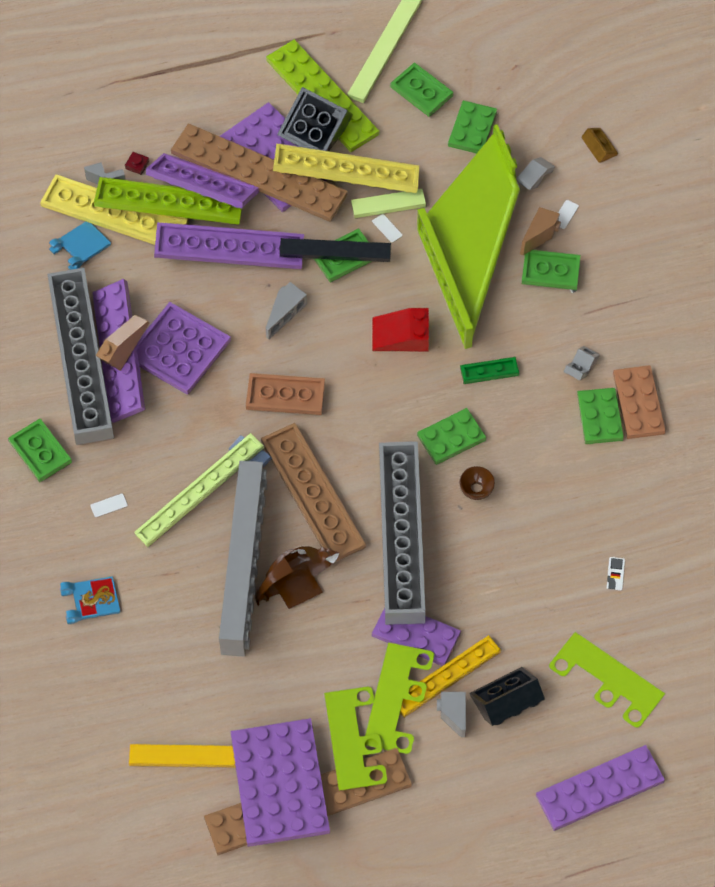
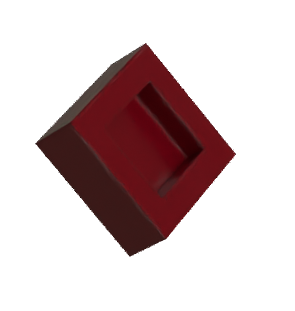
[125,152,149,175]

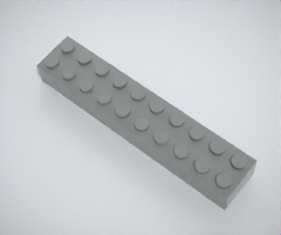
[47,268,114,445]
[379,442,425,625]
[219,461,268,657]

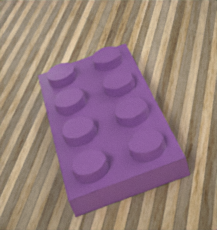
[372,608,461,666]

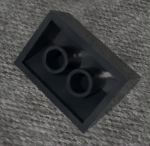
[470,667,545,726]

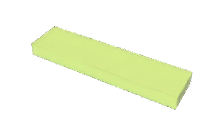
[351,189,426,218]

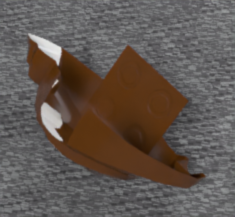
[255,546,339,609]

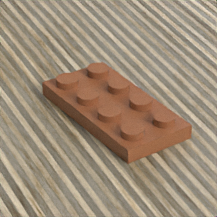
[613,365,665,439]
[246,373,325,415]

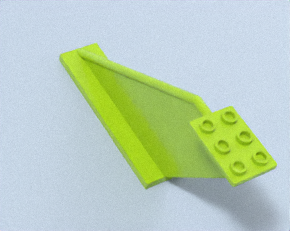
[417,124,520,349]

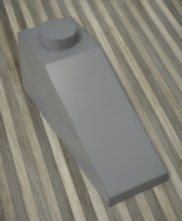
[266,282,307,339]

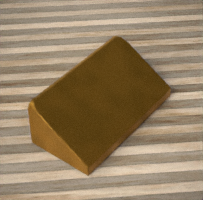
[582,128,618,163]

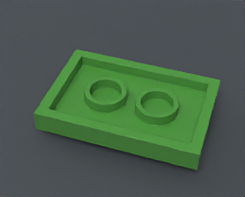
[390,62,453,117]
[448,100,497,154]
[314,228,372,283]
[521,250,581,290]
[577,388,624,444]
[417,408,486,465]
[8,419,72,482]

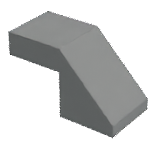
[516,157,555,190]
[84,162,125,185]
[564,346,600,380]

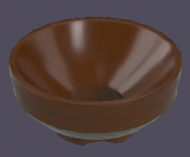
[459,466,495,500]

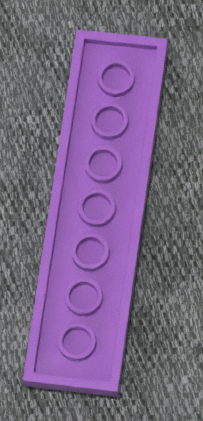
[154,222,304,269]
[92,279,145,423]

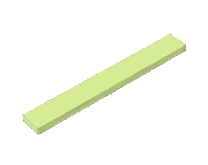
[347,0,422,103]
[134,433,264,547]

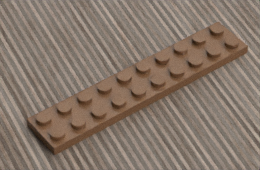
[171,123,347,222]
[204,748,412,855]

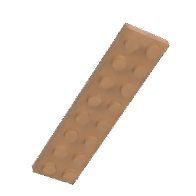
[261,423,366,562]

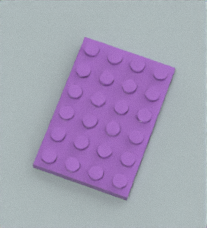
[220,102,328,212]
[230,718,330,847]

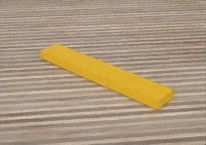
[400,635,501,718]
[129,744,236,768]

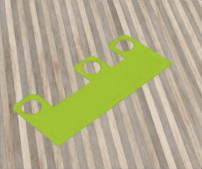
[549,632,665,728]
[365,642,434,754]
[324,686,387,790]

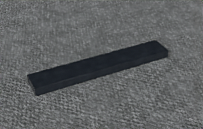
[280,238,391,262]

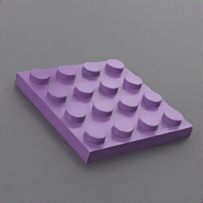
[136,302,231,395]

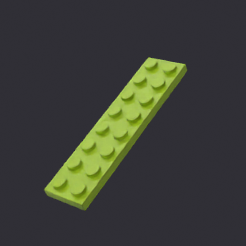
[266,39,379,152]
[94,177,242,225]

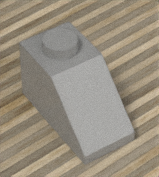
[437,692,466,737]

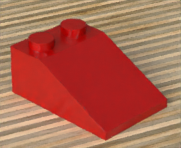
[372,308,429,352]

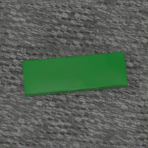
[460,357,519,384]

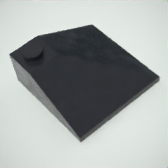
[277,87,353,151]

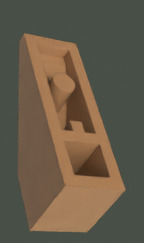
[520,207,561,255]
[96,315,150,371]

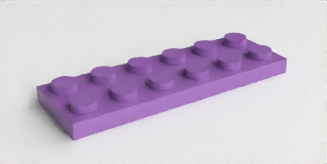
[146,153,259,209]
[536,745,665,831]

